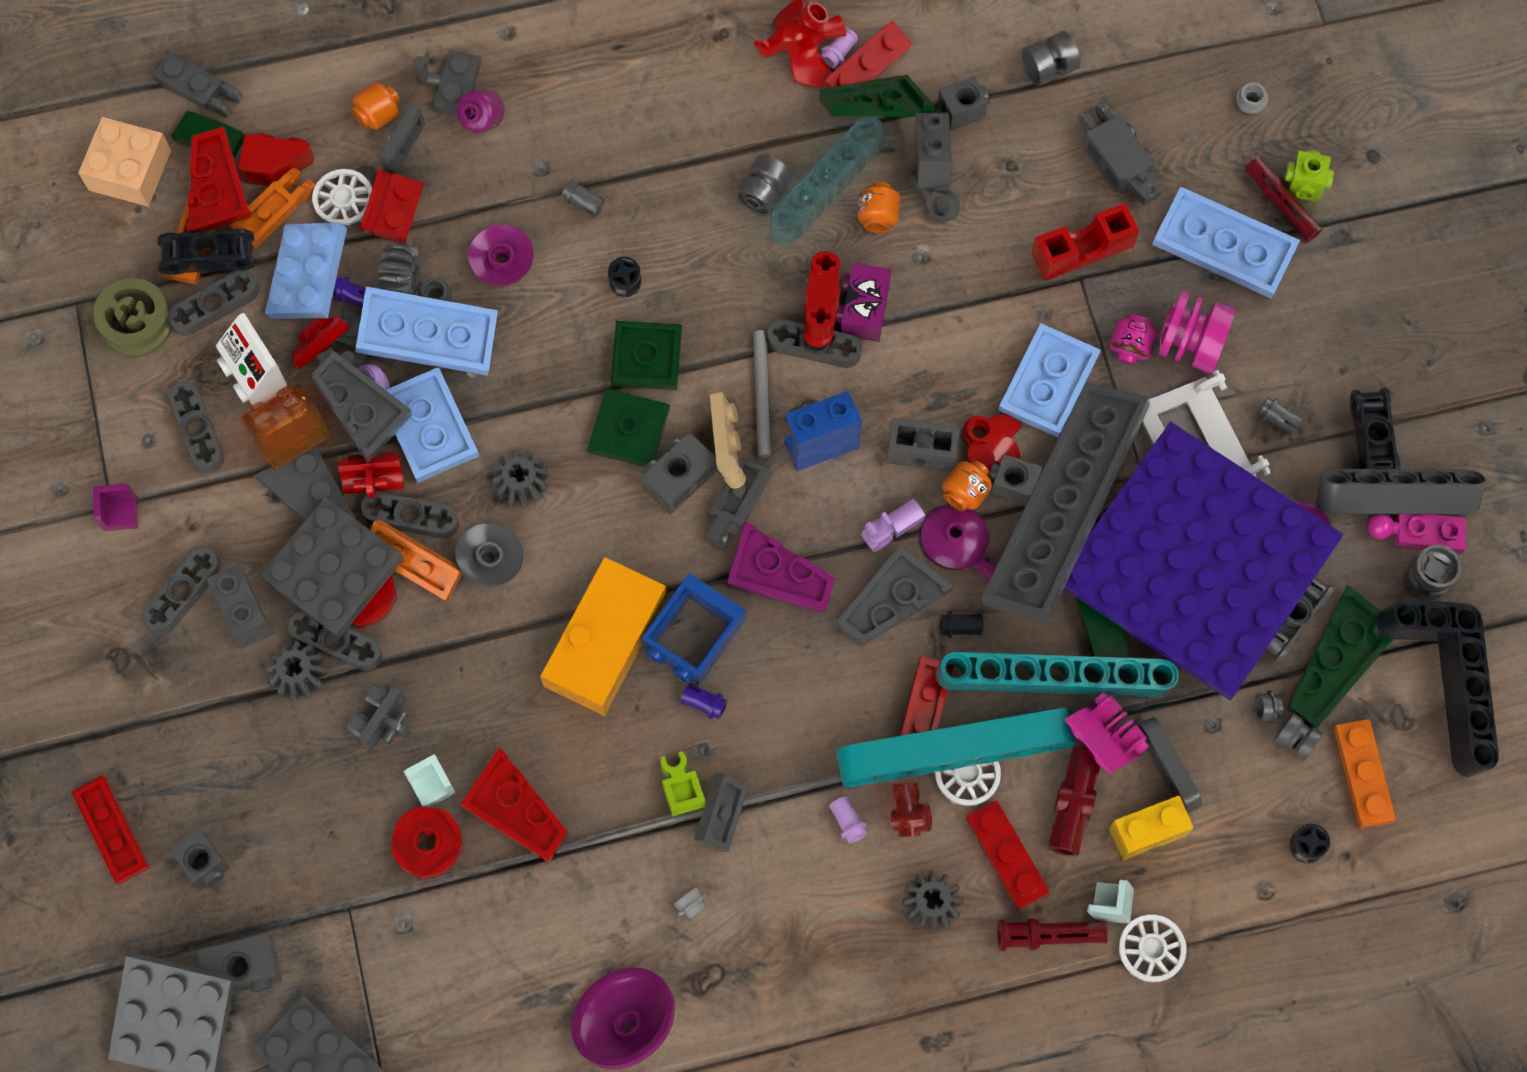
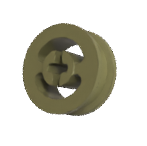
[93,278,172,356]

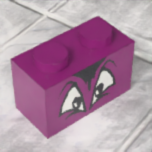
[836,263,892,342]

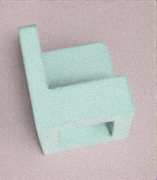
[404,754,456,808]
[1087,880,1134,924]

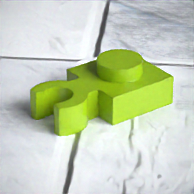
[660,751,706,817]

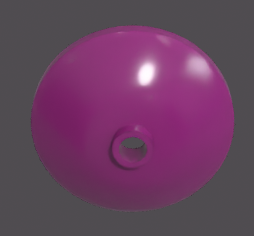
[571,967,675,1069]

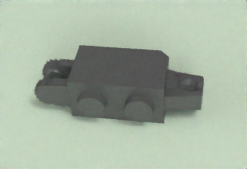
[1078,102,1162,205]

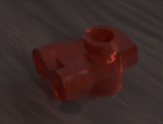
[891,783,932,837]

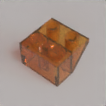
[241,384,333,470]

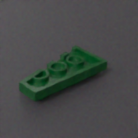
[1287,585,1393,728]

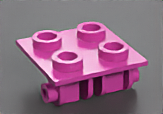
[1065,692,1150,774]

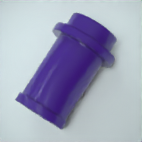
[333,277,366,308]
[681,683,728,719]

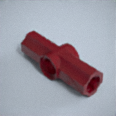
[1048,746,1100,857]

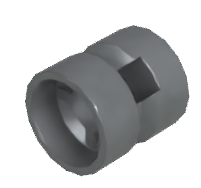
[1021,30,1080,87]
[734,154,793,216]
[1405,545,1462,601]

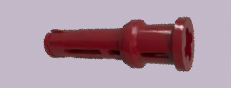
[997,918,1108,952]

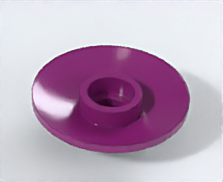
[468,225,534,286]
[921,505,989,570]

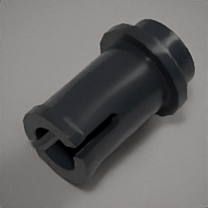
[940,611,984,638]

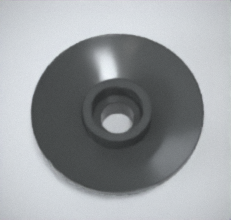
[455,523,523,587]

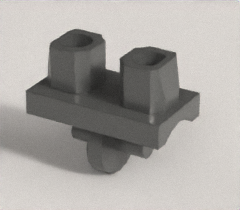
[347,684,410,752]

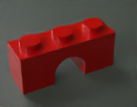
[1032,203,1139,281]

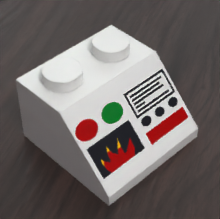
[216,313,289,410]

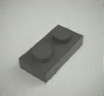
[694,773,749,852]

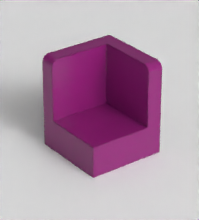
[93,484,138,531]

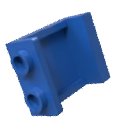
[784,391,862,471]

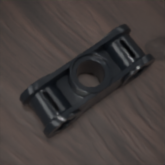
[157,229,255,275]
[1350,388,1401,469]

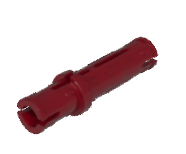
[1244,156,1323,243]

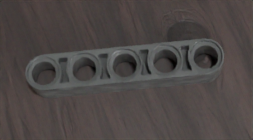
[1316,469,1486,514]

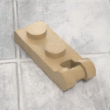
[710,392,746,489]

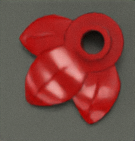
[962,414,1021,474]

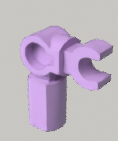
[861,499,925,552]

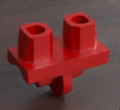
[338,451,405,498]

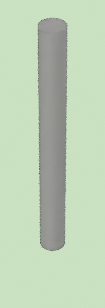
[753,330,771,459]

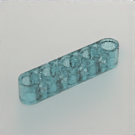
[770,117,883,246]

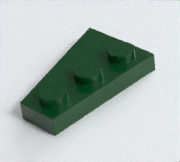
[819,74,935,117]

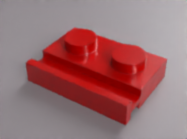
[360,168,424,244]

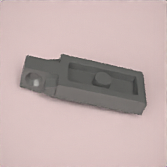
[706,457,773,550]

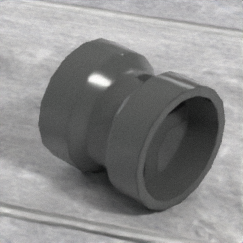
[1274,713,1323,761]

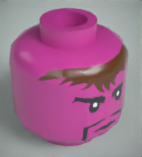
[1109,314,1157,365]

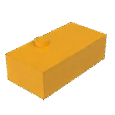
[540,557,667,716]

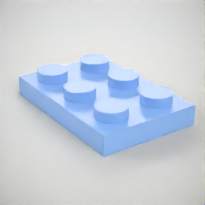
[265,222,347,319]
[998,323,1101,438]
[386,367,479,483]

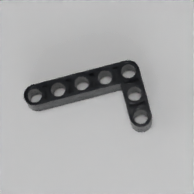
[1376,599,1499,777]

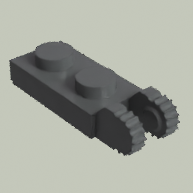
[152,51,243,118]

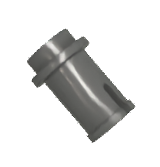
[561,180,605,217]
[1257,397,1303,436]

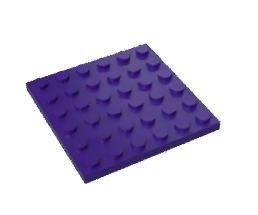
[1064,421,1344,701]

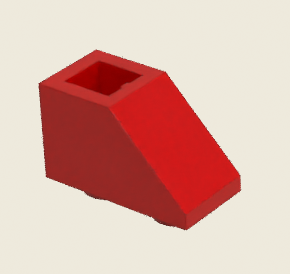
[237,133,315,186]

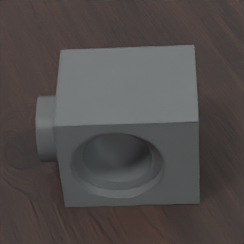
[937,76,990,131]
[989,454,1042,507]
[169,828,230,889]

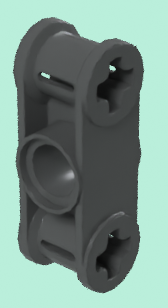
[1266,577,1336,663]

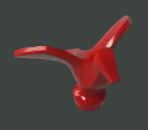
[754,0,847,88]

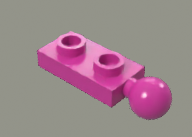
[1367,514,1466,554]

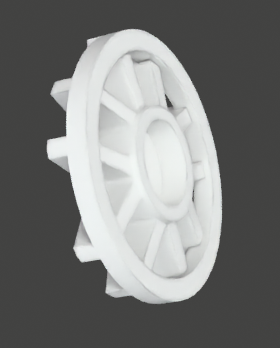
[312,169,372,228]
[935,761,1001,806]
[1119,914,1187,982]

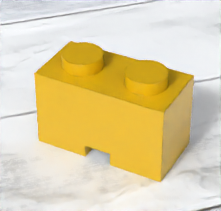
[1109,795,1194,861]

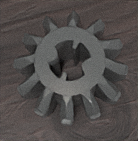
[378,243,421,295]
[491,449,549,508]
[266,641,327,701]
[902,871,963,933]

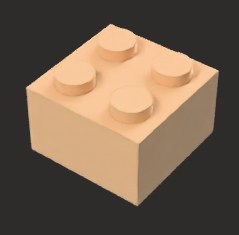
[78,117,171,207]

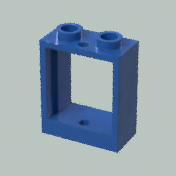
[641,573,746,685]

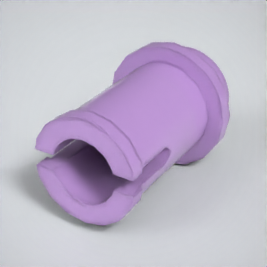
[821,28,858,68]
[829,796,867,844]

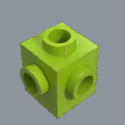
[1284,150,1334,203]

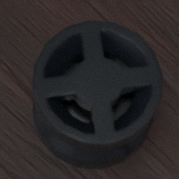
[608,257,642,297]
[1289,824,1330,863]

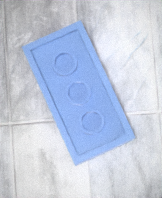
[1152,187,1300,299]
[355,286,498,376]

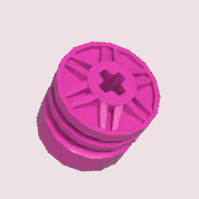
[1158,289,1236,375]

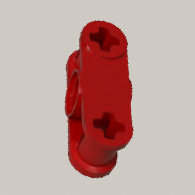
[803,251,841,347]

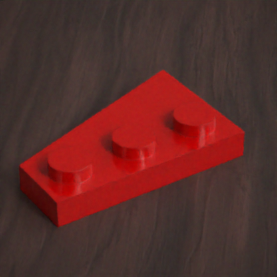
[186,127,252,233]
[460,747,568,863]

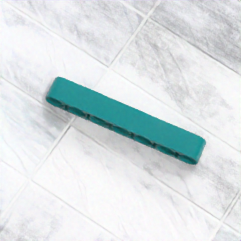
[935,652,1179,697]
[835,708,1076,787]

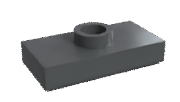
[380,104,425,174]

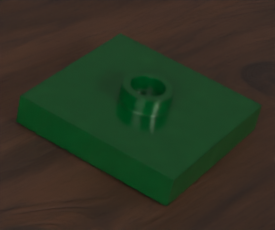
[611,321,682,390]
[588,389,670,467]

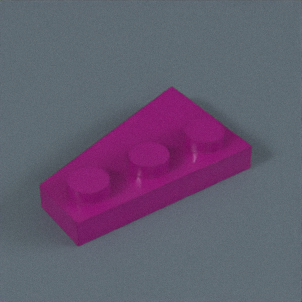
[727,521,835,613]

